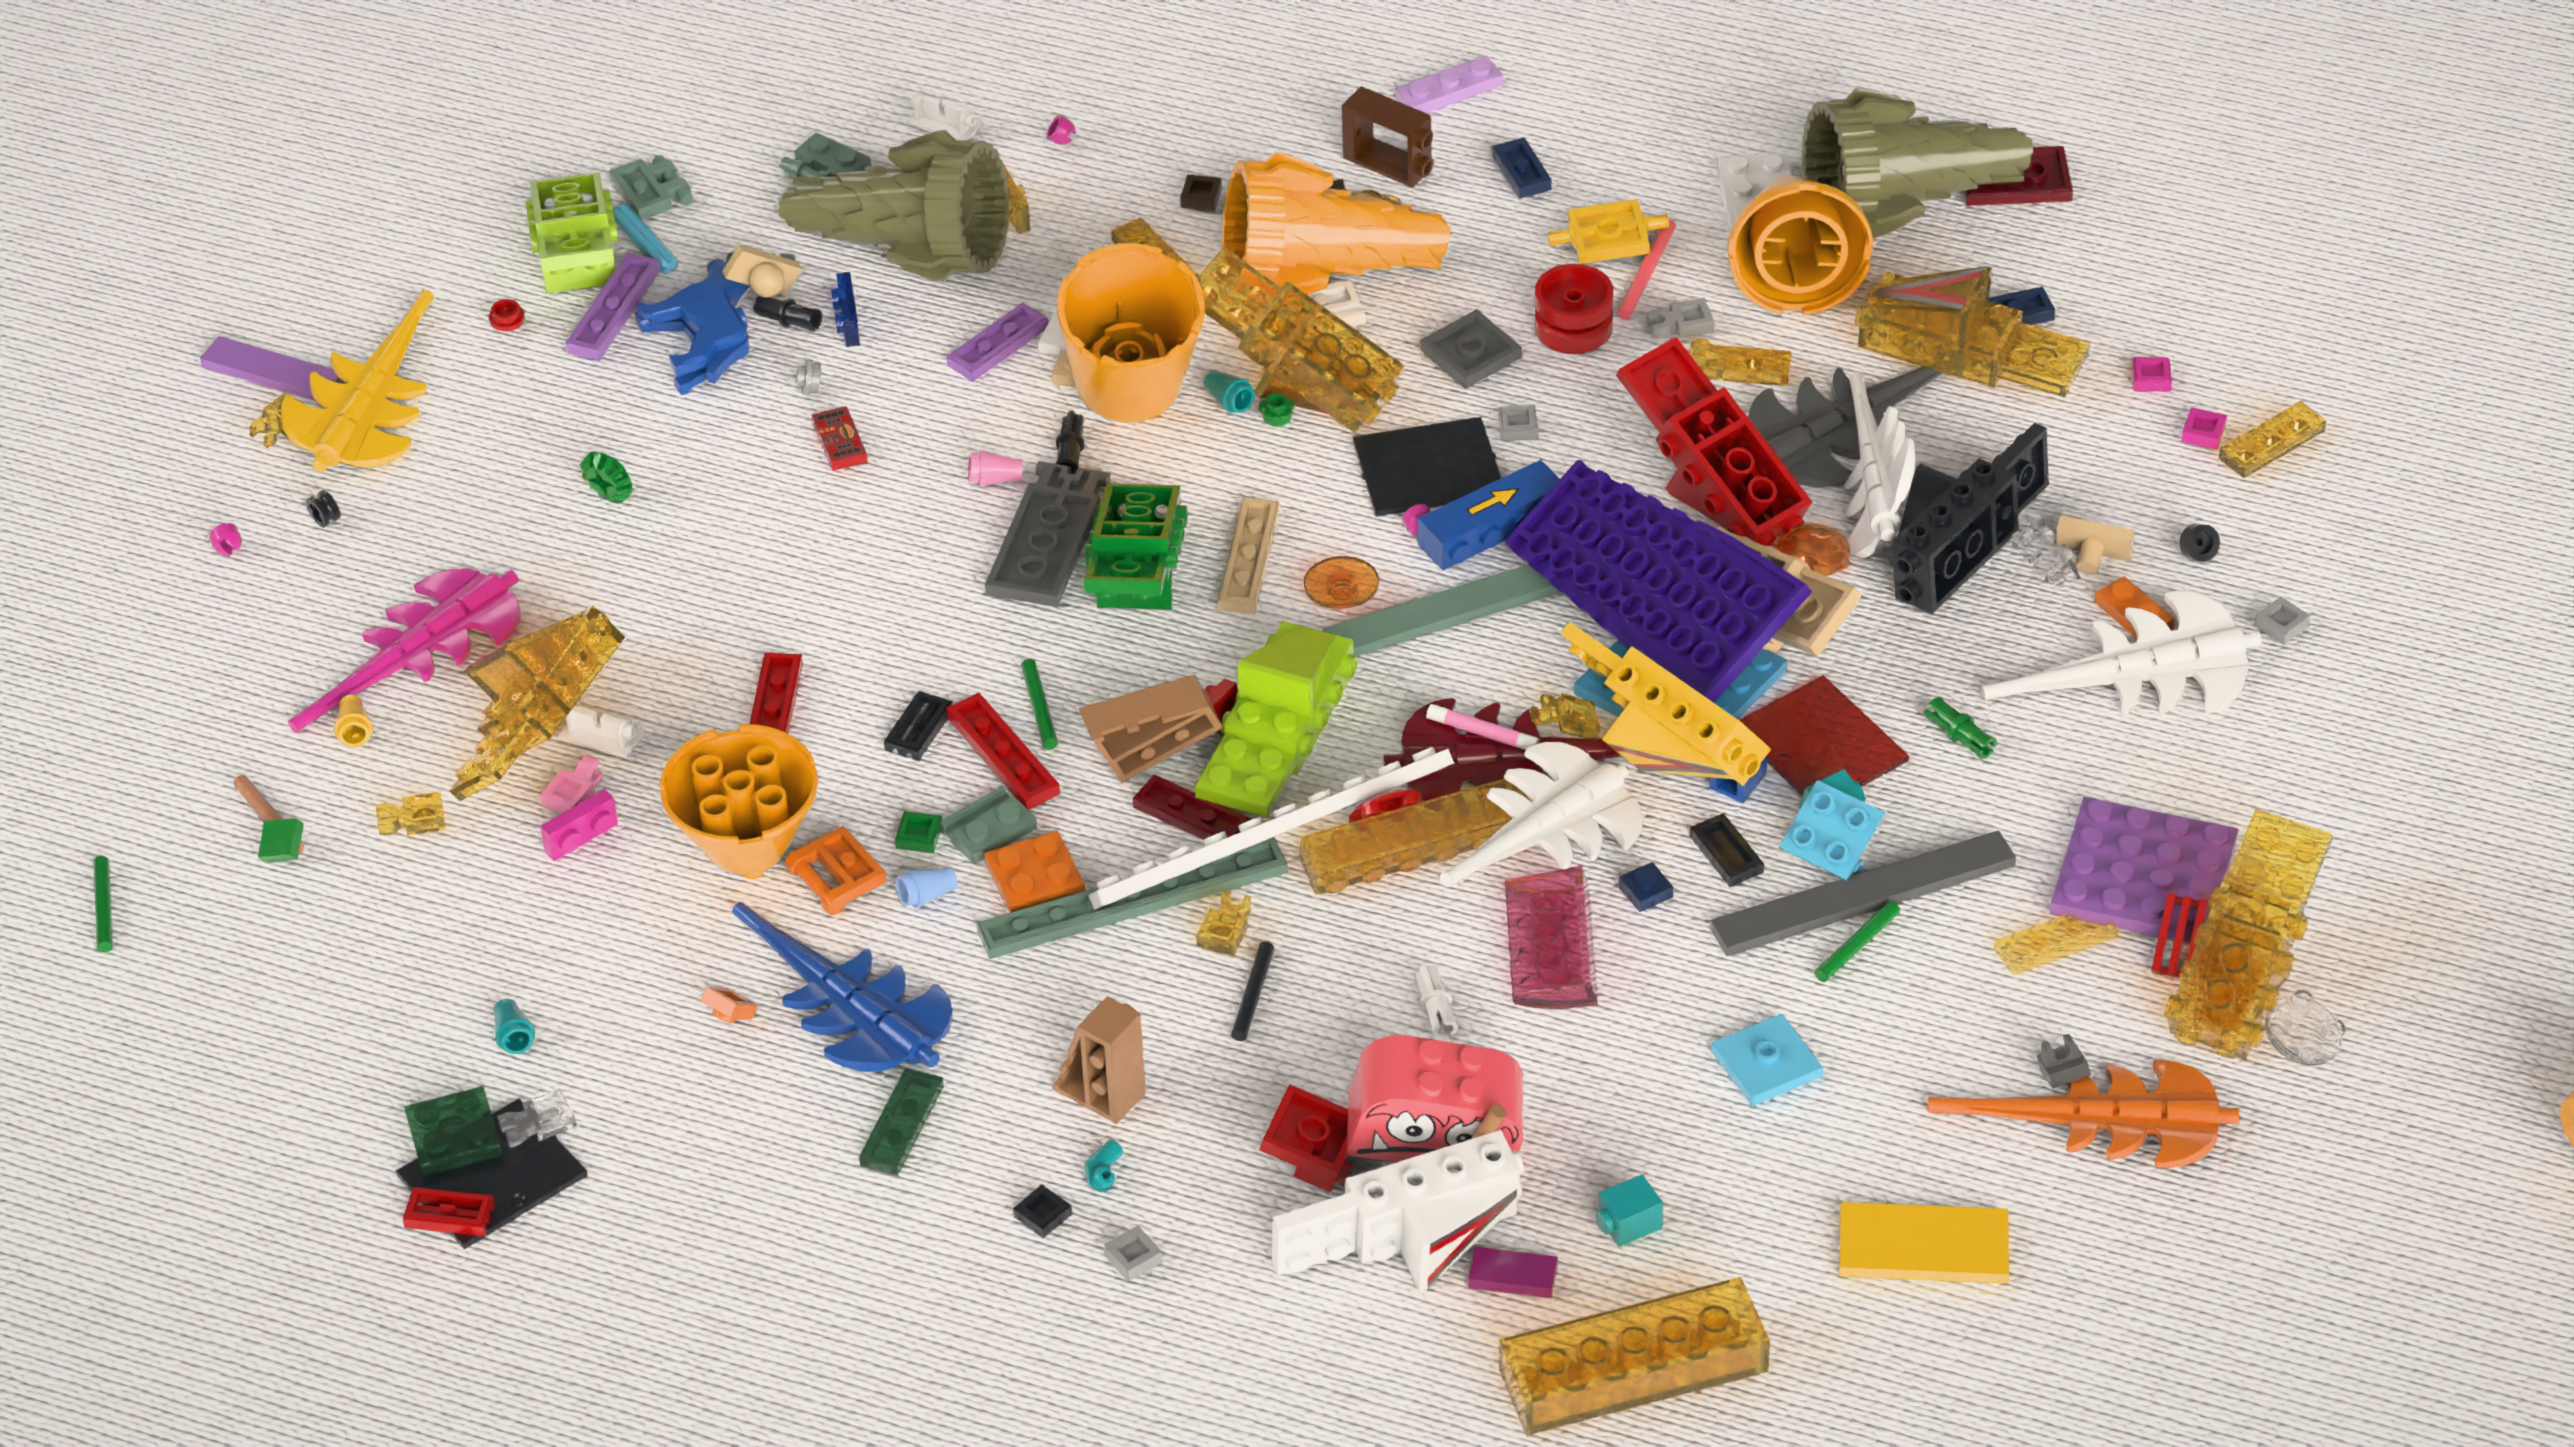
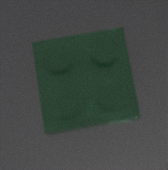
[404,1086,502,1176]

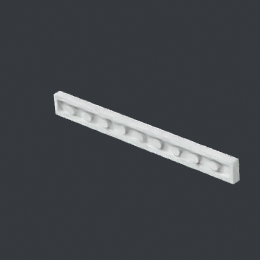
[1088,747,1454,910]

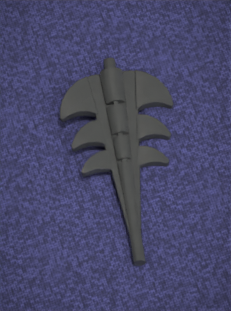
[1748,348,1970,487]

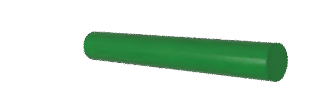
[1021,659,1058,750]
[93,856,113,952]
[1814,901,1900,982]

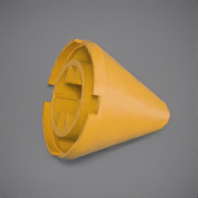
[1728,174,1873,315]

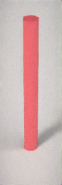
[1617,219,1676,320]

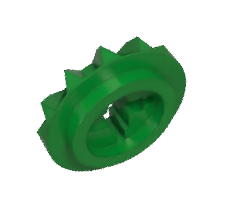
[580,451,633,503]

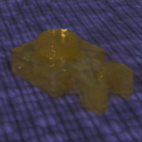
[249,392,306,448]
[376,791,446,836]
[1196,890,1251,956]

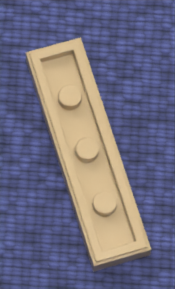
[1218,498,1280,614]

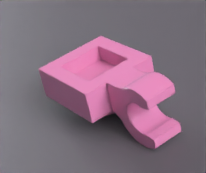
[540,755,603,814]

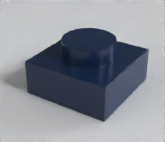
[1619,862,1674,912]

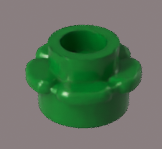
[1259,393,1295,426]

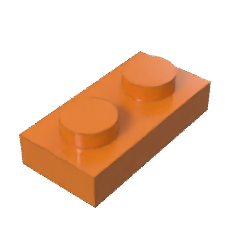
[2095,576,2175,638]

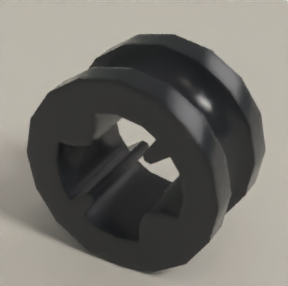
[306,490,341,528]

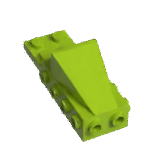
[526,172,618,294]
[1195,621,1358,818]

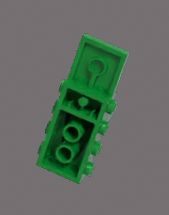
[1084,483,1188,610]

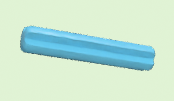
[613,203,677,274]

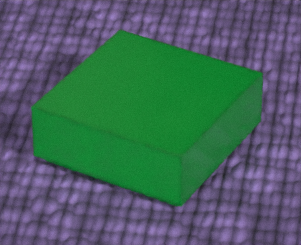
[895,811,942,853]
[258,818,304,862]

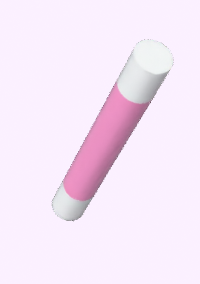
[1426,704,1540,750]

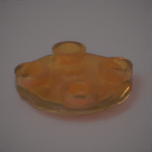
[1776,524,1850,576]

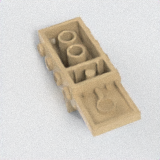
[1696,520,1862,657]

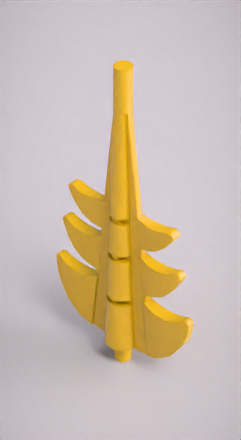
[281,290,434,472]

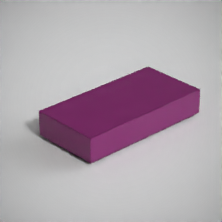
[1469,1247,1558,1298]

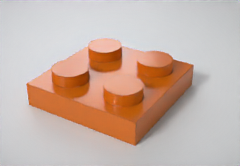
[984,830,1085,913]

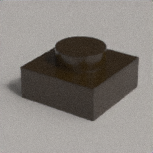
[1180,174,1222,212]

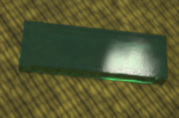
[859,1068,944,1176]

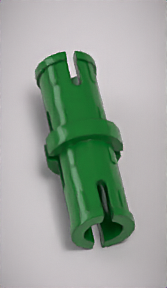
[1924,697,1997,759]

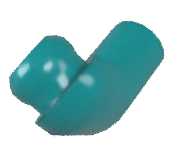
[1084,1139,1124,1192]

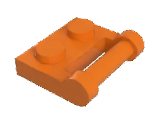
[785,826,887,915]

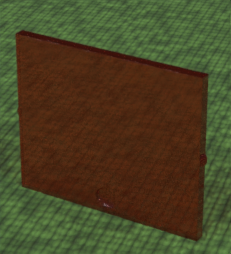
[1739,675,1909,797]

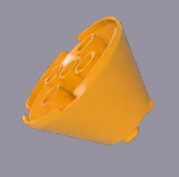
[660,724,818,879]

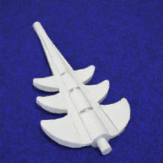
[1844,372,1915,558]
[1981,591,2262,715]
[1440,742,1643,887]

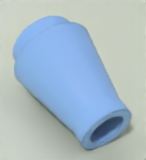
[896,867,958,908]

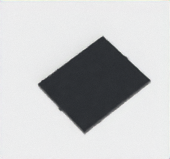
[1353,417,1501,517]
[396,1098,588,1249]

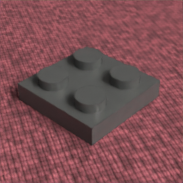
[1420,309,1522,389]

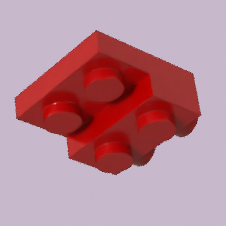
[1259,1084,1355,1193]

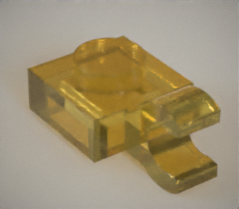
[1529,693,1600,739]

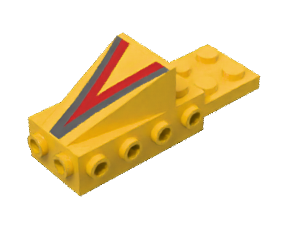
[1561,622,1771,786]

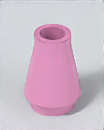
[968,450,1022,487]

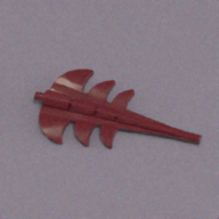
[1383,698,1622,819]

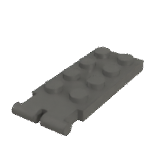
[985,461,1111,607]

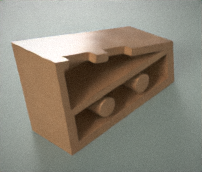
[1078,675,1223,783]
[1052,996,1146,1124]

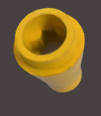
[334,695,373,747]

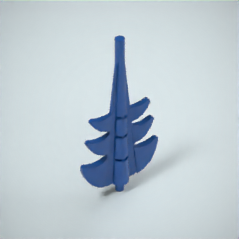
[732,902,952,1072]

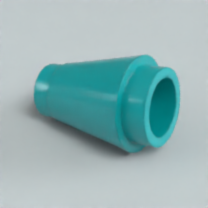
[1203,370,1255,413]
[494,998,535,1054]

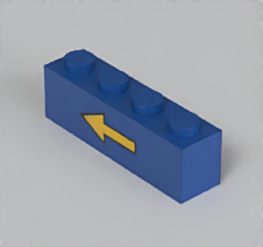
[1418,460,1560,570]

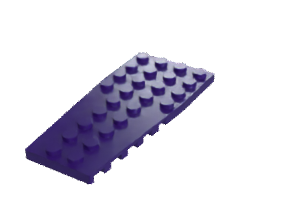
[1505,460,1812,703]

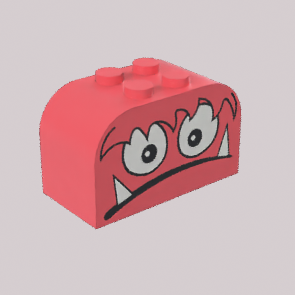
[1347,1035,1523,1163]

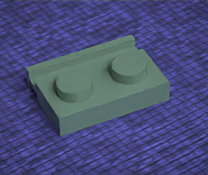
[940,786,1037,864]

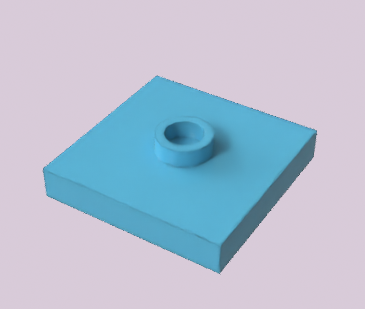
[1711,1013,1823,1106]

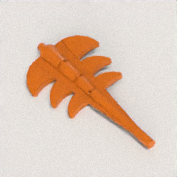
[1928,1060,2239,1168]

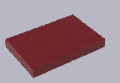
[1964,146,2073,206]

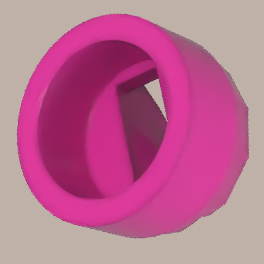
[1046,114,1076,145]
[1402,504,1431,536]
[209,523,242,556]

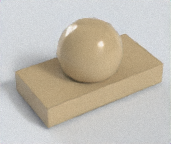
[722,244,802,298]

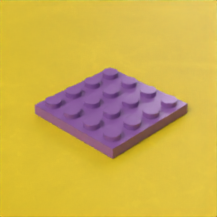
[2050,797,2239,947]

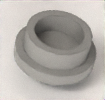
[796,359,821,395]

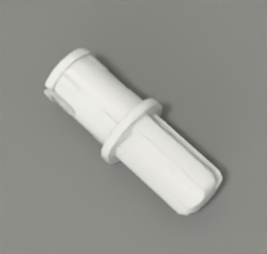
[1415,964,1459,1039]

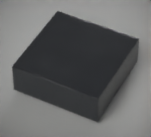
[1013,1184,1072,1239]

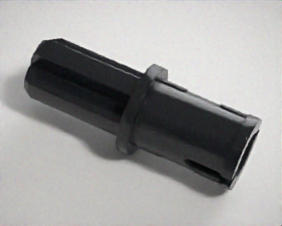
[753,296,822,332]
[1055,411,1085,474]

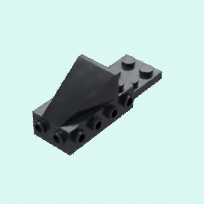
[1892,423,2049,614]

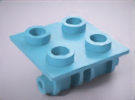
[1779,780,1885,881]

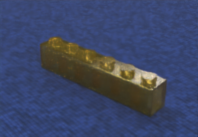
[1299,779,1531,895]

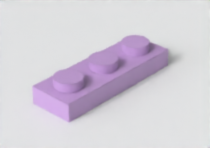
[1396,55,1503,113]

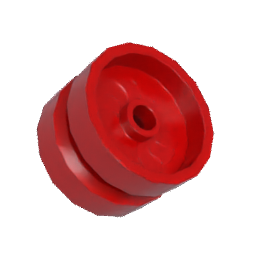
[1535,264,1613,354]

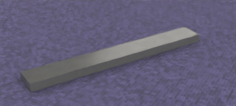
[1710,830,2016,956]

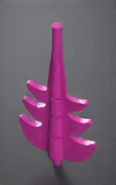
[288,569,521,733]

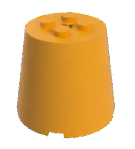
[1057,243,1205,422]

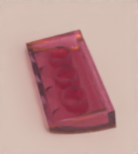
[1505,865,1598,1009]

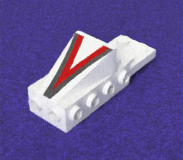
[1272,1130,1524,1291]

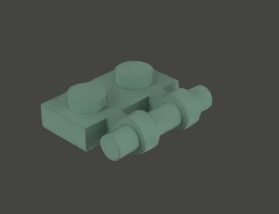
[779,132,871,179]
[610,155,693,220]

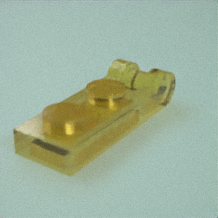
[1690,338,1792,387]

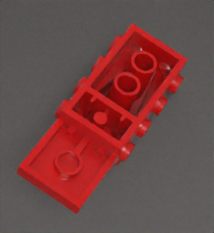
[1616,337,1813,546]

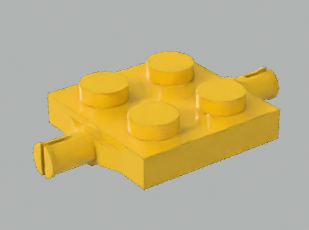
[1548,199,1669,264]

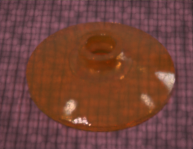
[1304,556,1379,609]

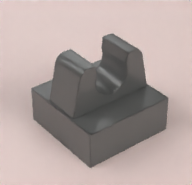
[2036,1034,2091,1089]

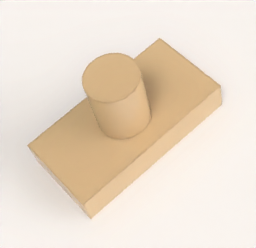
[2056,515,2134,574]

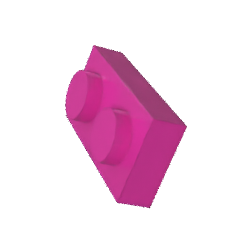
[540,789,618,861]

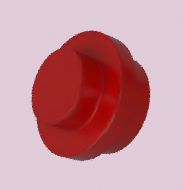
[489,299,525,332]

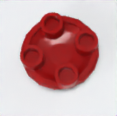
[1348,789,1422,834]

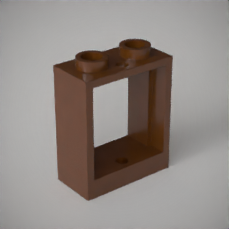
[1342,86,1434,188]

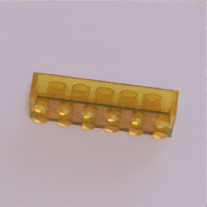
[1499,1277,1770,1436]

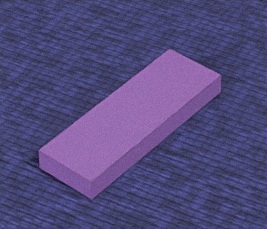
[946,302,1049,382]

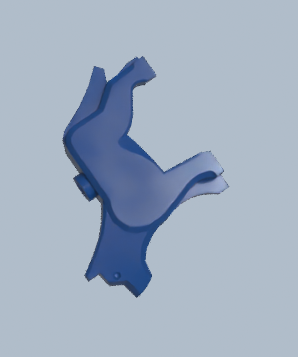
[635,258,750,395]

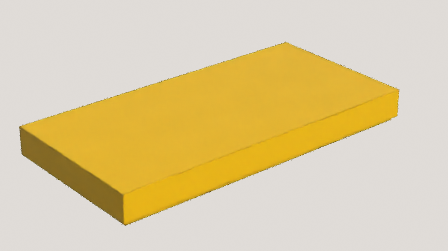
[1839,1202,2009,1283]

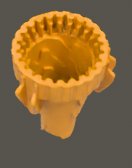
[1222,152,1450,304]

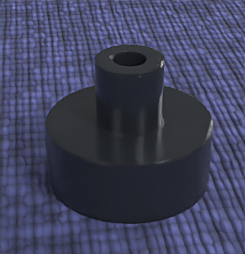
[2179,523,2220,562]

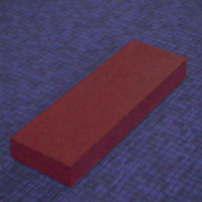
[1132,774,1251,840]

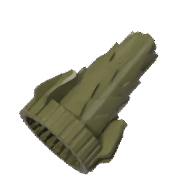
[1802,87,2033,238]
[779,130,1009,282]

